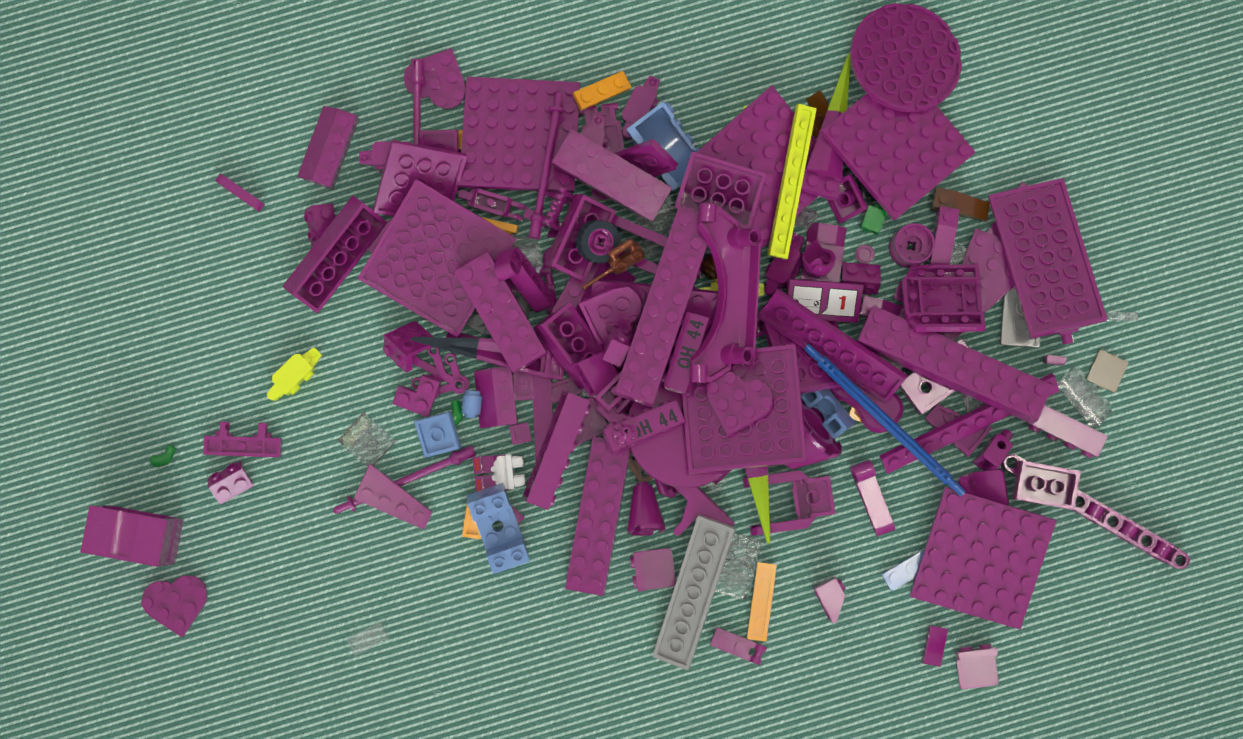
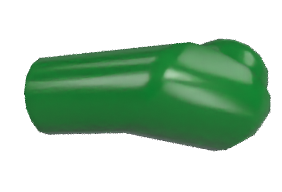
[451,400,463,427]
[150,445,177,467]

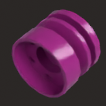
[889,223,935,268]

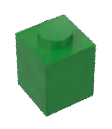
[860,204,886,235]

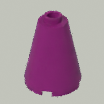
[627,482,666,536]

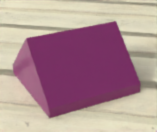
[827,174,868,224]

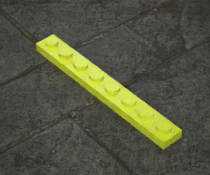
[767,104,817,259]

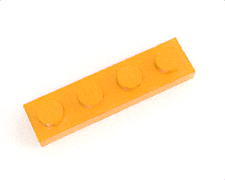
[747,562,777,642]

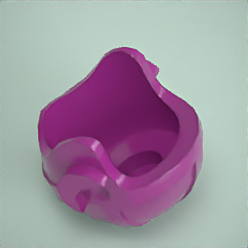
[802,241,836,277]

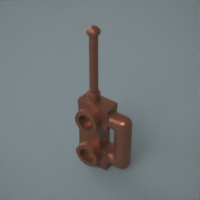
[582,239,646,290]

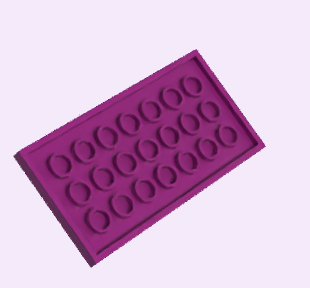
[988,178,1107,339]

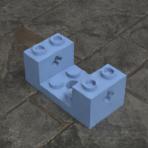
[467,483,530,574]

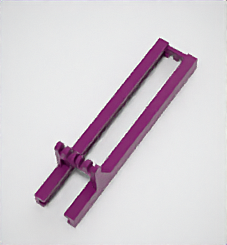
[523,187,668,276]
[596,406,735,536]

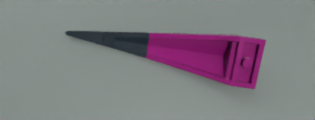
[410,337,564,380]

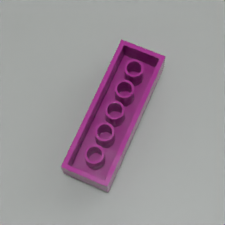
[552,129,672,223]
[282,196,388,314]
[454,252,548,373]
[522,390,591,510]

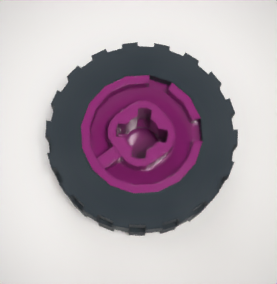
[575,220,621,263]

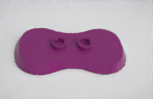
[829,383,904,433]

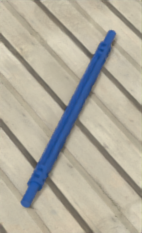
[804,344,965,497]

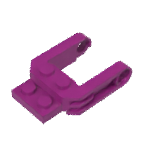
[743,470,836,536]

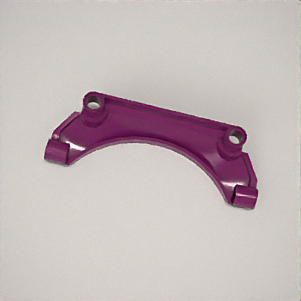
[689,203,762,383]

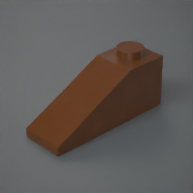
[930,187,990,222]

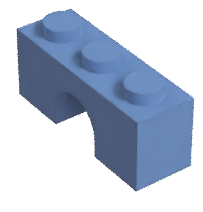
[801,389,856,439]

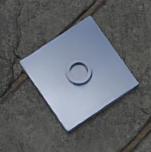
[414,411,462,458]

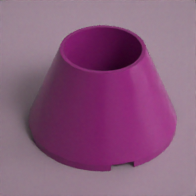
[785,400,842,469]

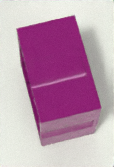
[80,505,184,567]

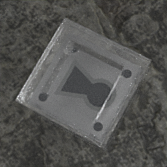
[794,207,819,229]

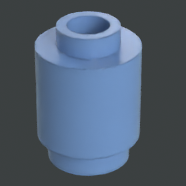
[461,390,482,418]

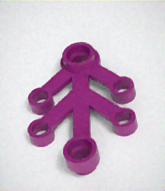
[411,346,469,398]

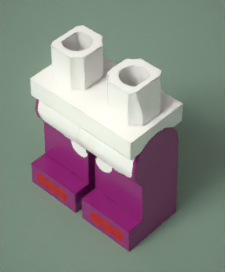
[472,454,526,492]

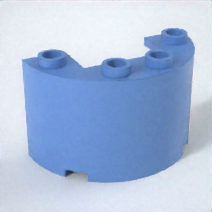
[626,101,699,191]

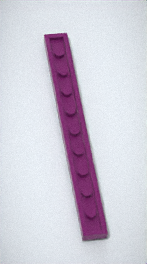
[879,373,1059,474]

